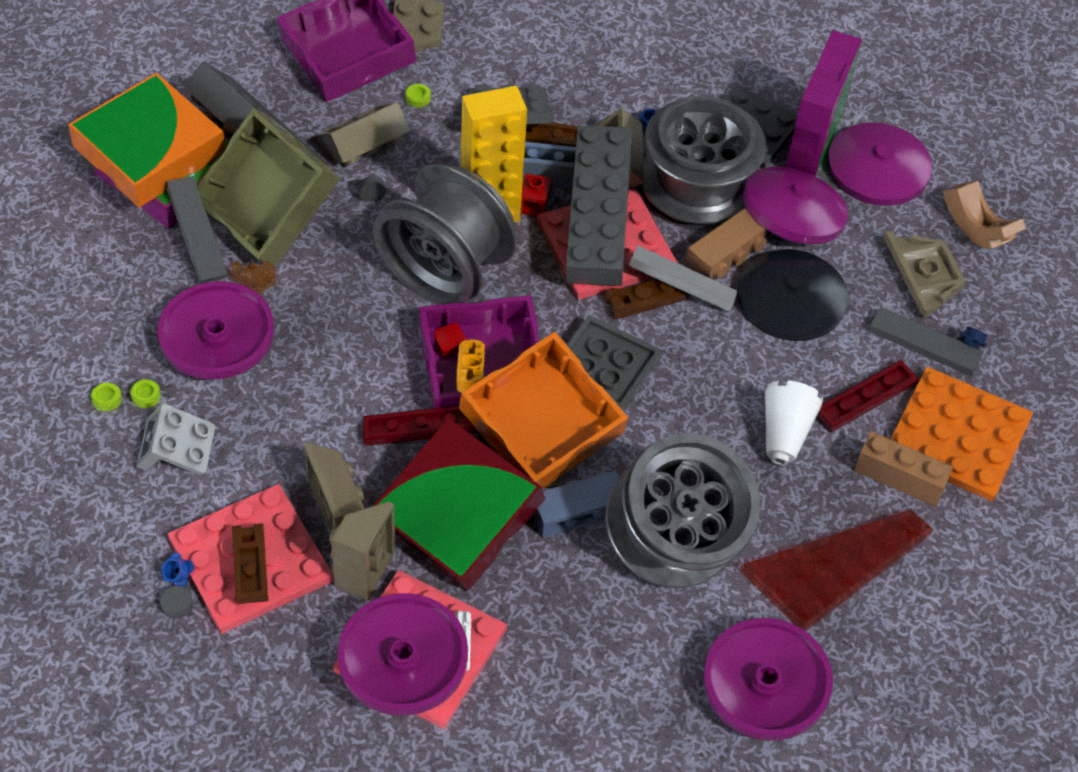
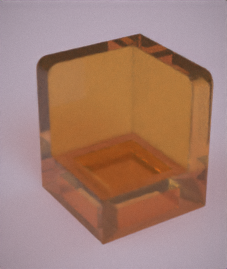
[231,260,276,295]

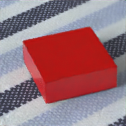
[435,322,467,358]

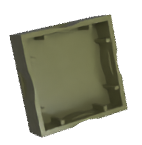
[197,108,340,265]

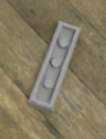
[629,245,737,312]

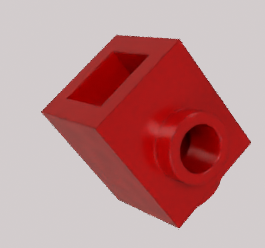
[521,173,552,217]

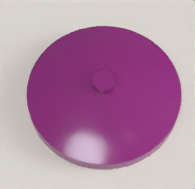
[827,122,932,206]
[743,167,848,244]
[157,281,274,379]
[338,593,468,716]
[704,618,833,741]

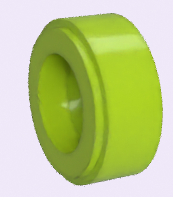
[405,84,431,108]
[130,379,161,408]
[91,382,122,411]

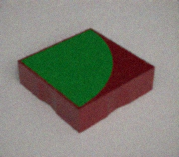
[372,418,546,591]

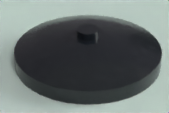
[737,249,848,341]

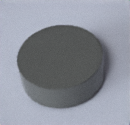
[358,176,386,202]
[160,586,193,619]

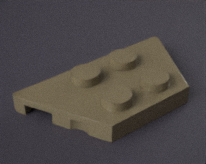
[393,0,444,53]
[884,231,966,318]

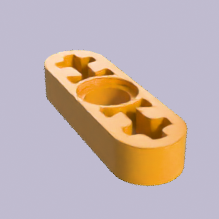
[457,339,485,393]

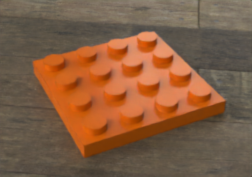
[891,366,1033,502]

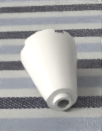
[765,381,823,465]

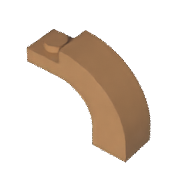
[942,180,1026,249]

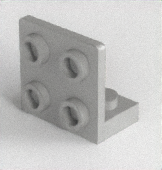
[136,403,215,475]

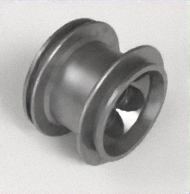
[641,96,766,230]
[373,164,517,305]
[606,433,760,588]

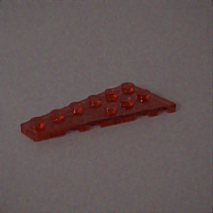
[740,509,933,632]

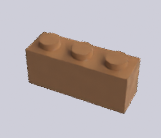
[685,208,768,280]
[854,431,954,507]

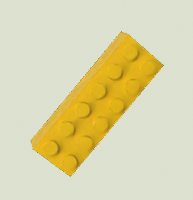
[460,85,527,223]

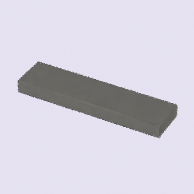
[165,176,228,284]
[868,306,984,377]

